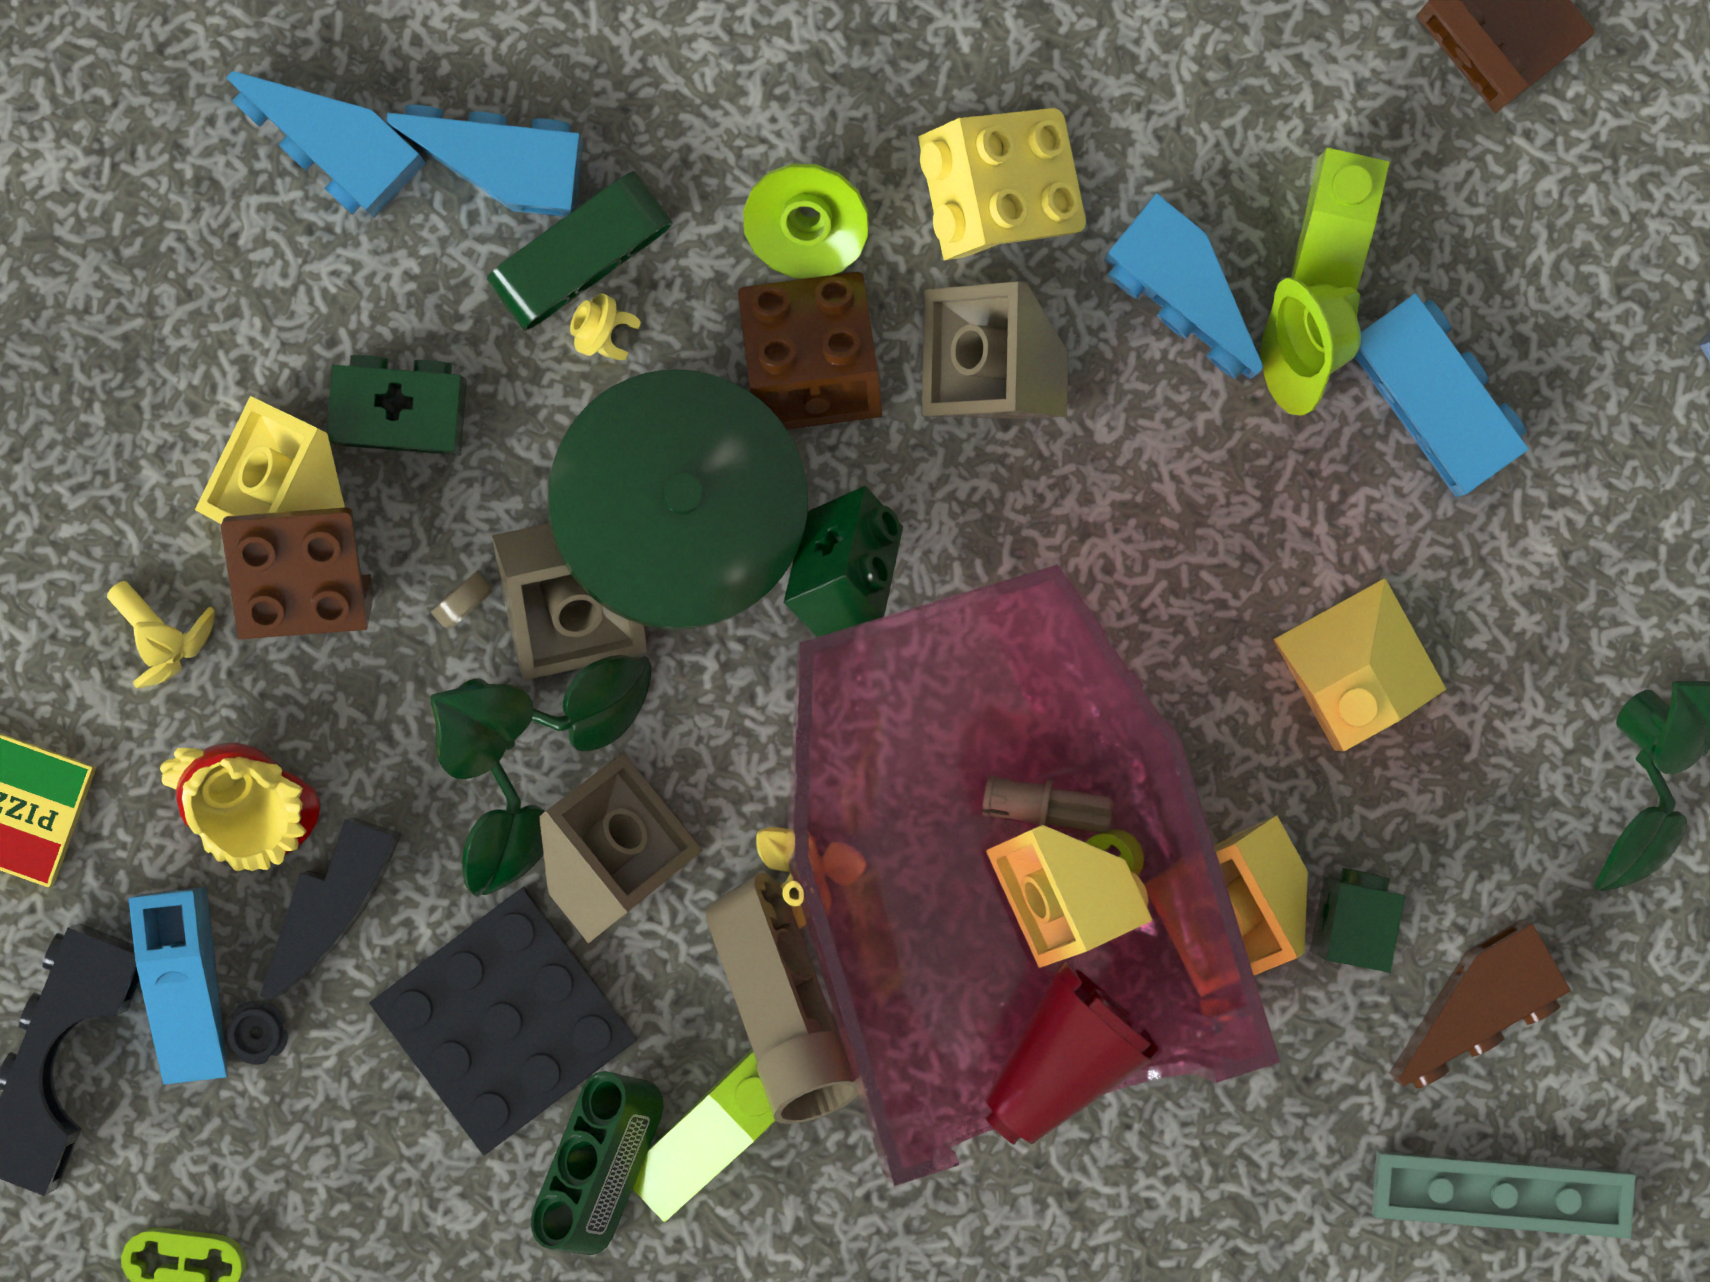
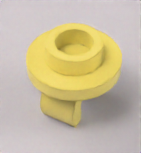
[570,293,641,360]

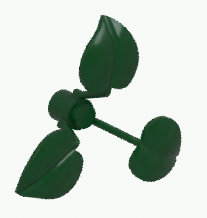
[430,655,652,897]
[1592,681,1710,891]

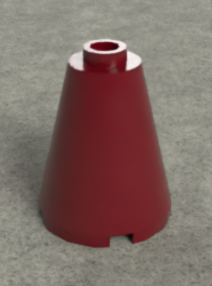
[984,961,1162,1145]

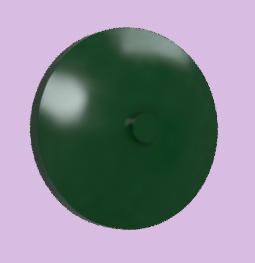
[547,369,808,630]

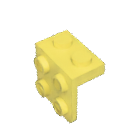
[918,108,1086,260]

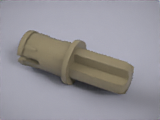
[982,775,1114,833]

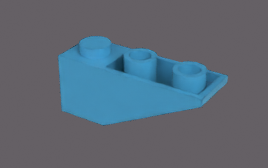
[226,71,426,218]
[386,105,584,217]
[1104,193,1263,380]
[128,886,228,1085]

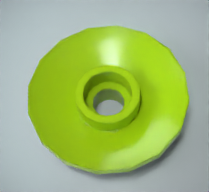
[743,163,869,279]

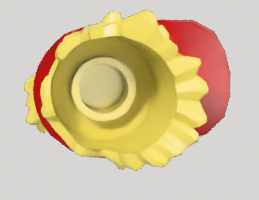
[160,742,321,871]

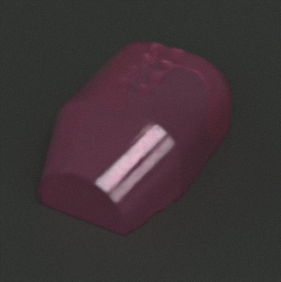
[786,564,1280,1186]

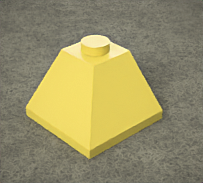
[195,396,345,524]
[1273,578,1446,751]
[1147,815,1308,994]
[986,825,1153,968]

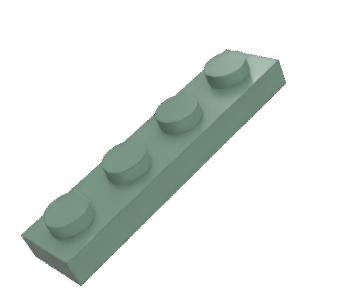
[1372,1151,1636,1239]

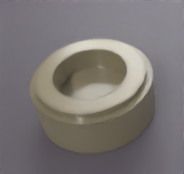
[431,570,493,629]

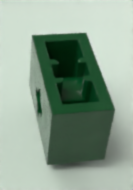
[327,355,467,456]
[783,486,903,643]
[1310,868,1405,973]

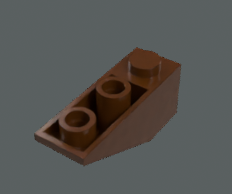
[1390,920,1571,1089]

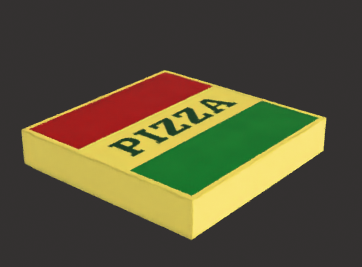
[0,733,97,888]

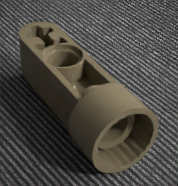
[706,873,861,1124]

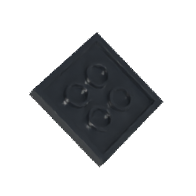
[369,886,638,1156]

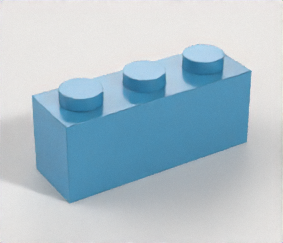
[1355,293,1529,498]

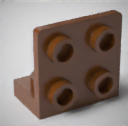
[1416,0,1594,114]
[738,272,883,430]
[221,507,373,640]

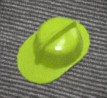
[1260,277,1361,416]

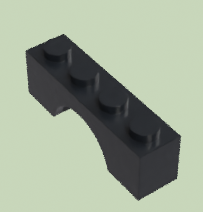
[0,923,140,1196]

